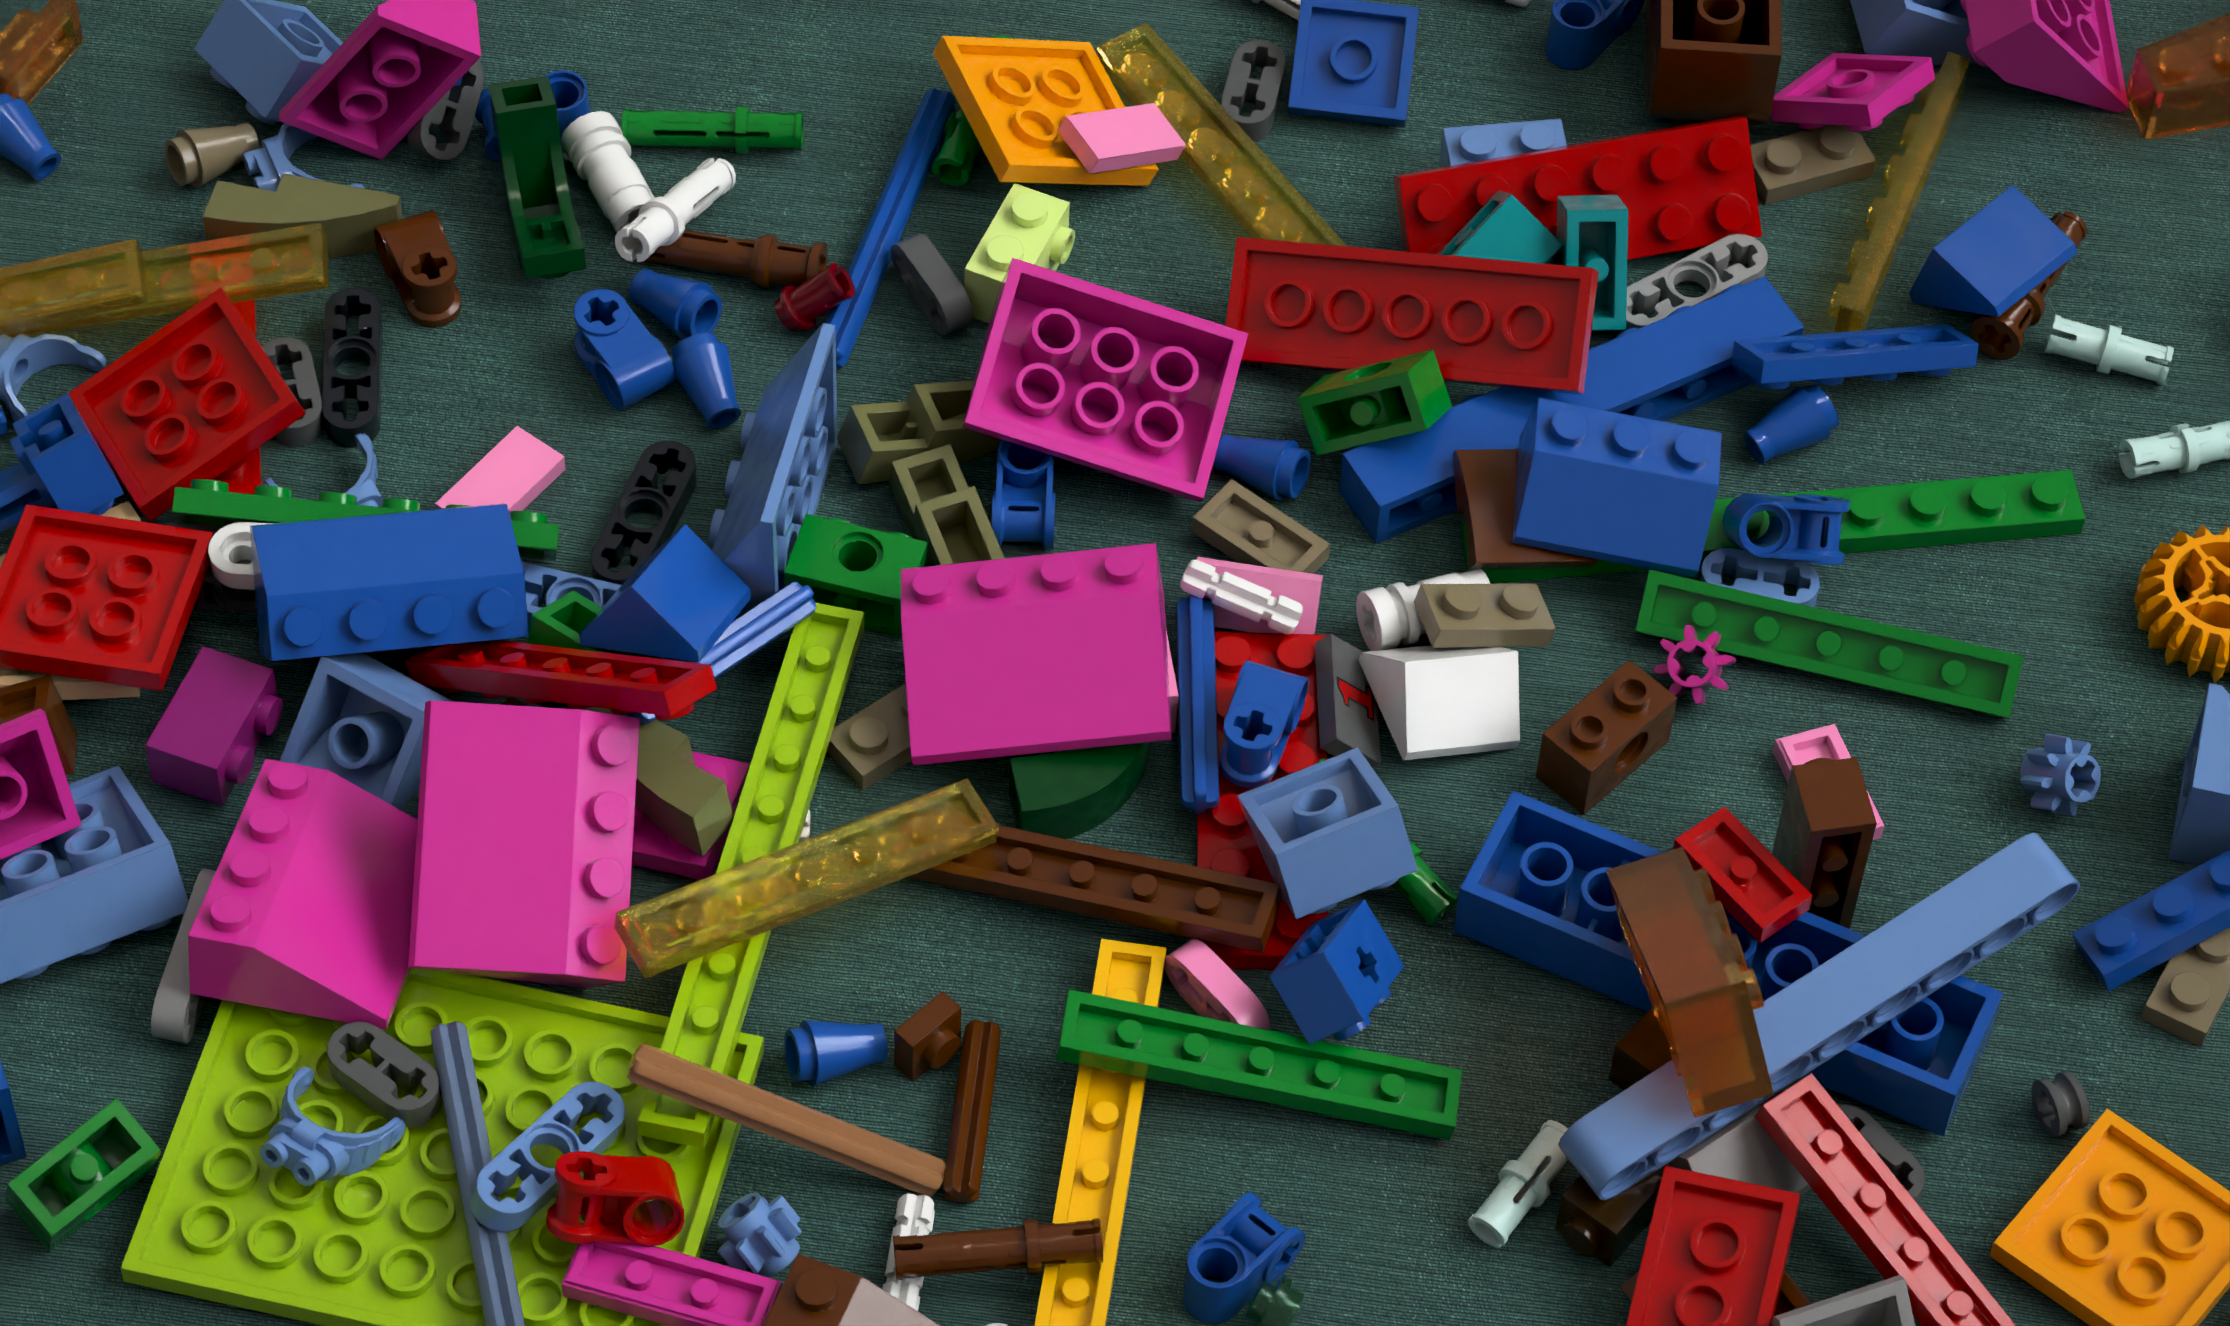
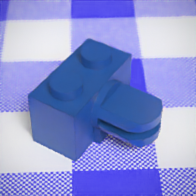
[0,393,124,533]

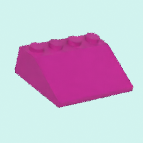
[1960,0,2129,113]
[963,258,1249,503]
[901,543,1172,765]
[408,700,640,989]
[188,759,417,1030]

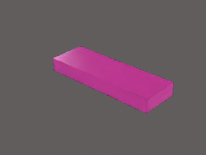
[562,1242,782,1326]

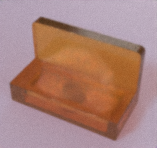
[0,0,84,106]

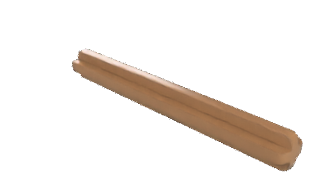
[627,1044,946,1197]

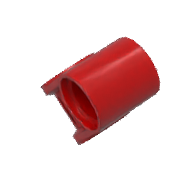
[545,1151,684,1246]

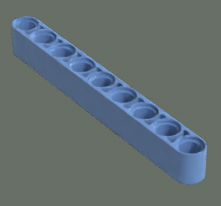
[1558,833,2080,1200]

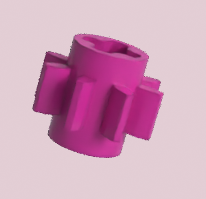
[1653,625,1736,705]

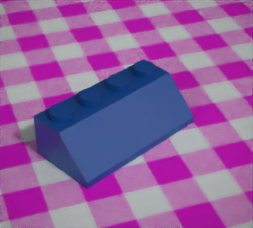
[250,503,529,661]

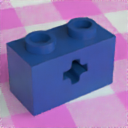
[1269,899,1404,1045]

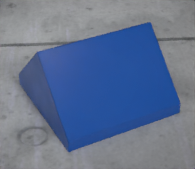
[1909,185,2078,317]
[579,524,751,662]

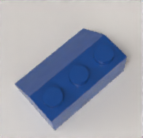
[1512,398,1722,577]

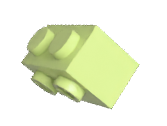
[964,183,1075,324]

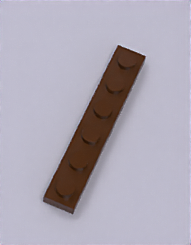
[886,806,1282,953]

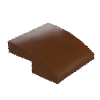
[1452,449,1598,569]

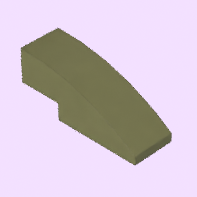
[203,173,403,262]
[837,380,1002,485]
[889,444,1005,566]
[582,707,733,856]

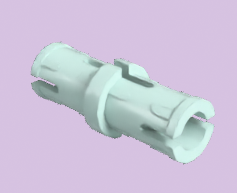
[2044,314,2174,385]
[2119,420,2230,479]
[1468,1120,1569,1248]

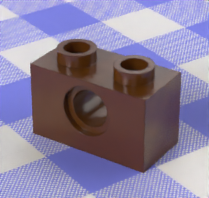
[1536,660,1677,815]

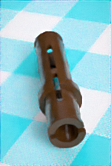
[893,1218,1103,1280]

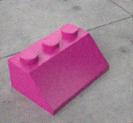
[279,0,481,160]
[0,708,82,860]

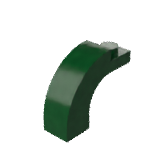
[488,76,587,279]
[1009,742,1150,839]

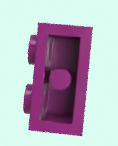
[145,646,283,806]

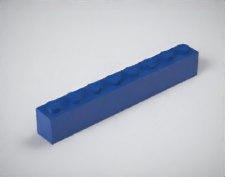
[1339,276,1804,544]

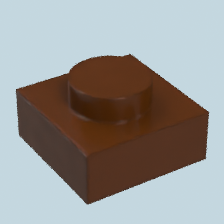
[894,991,961,1082]

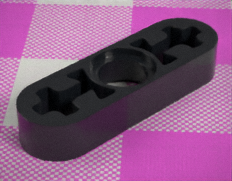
[322,288,383,447]
[591,441,697,585]

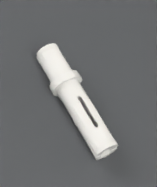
[615,158,736,262]

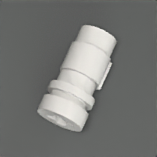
[561,111,654,232]
[1356,569,1490,651]

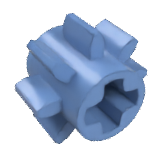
[2020,734,2101,816]
[717,1192,802,1277]

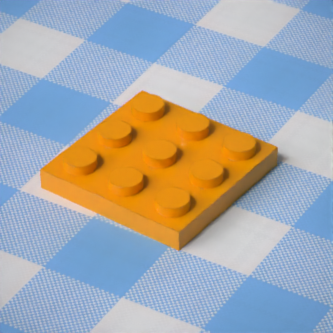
[933,36,1159,186]
[1989,1108,2230,1326]

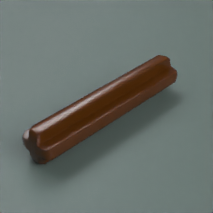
[943,1020,1001,1204]

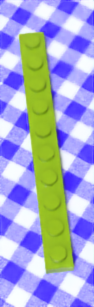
[638,603,864,1149]

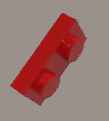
[1672,806,1813,944]

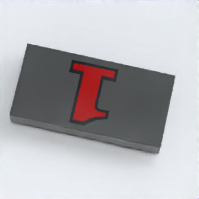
[1315,634,1381,768]

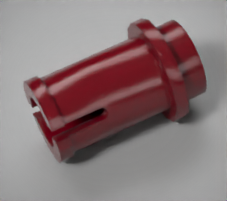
[774,263,855,332]

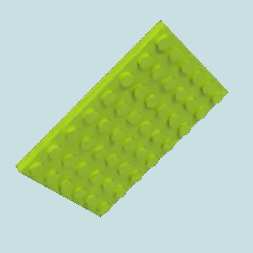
[120,968,764,1326]

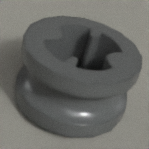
[2031,1070,2090,1138]

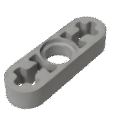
[1615,234,1768,335]
[151,868,216,1044]

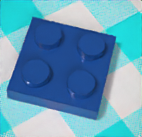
[1288,0,1419,127]

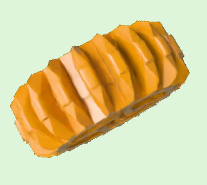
[2134,524,2230,684]

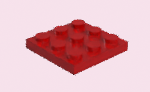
[68,287,306,522]
[0,504,213,691]

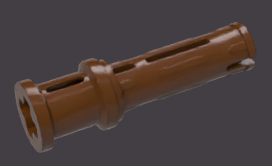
[1969,211,2087,360]
[643,230,828,289]

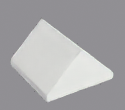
[1358,645,1520,761]

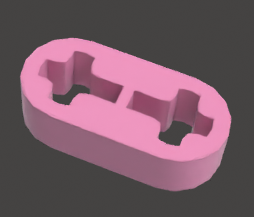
[1164,939,1271,1030]

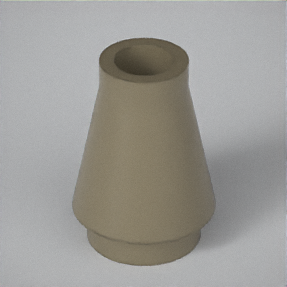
[164,122,259,188]

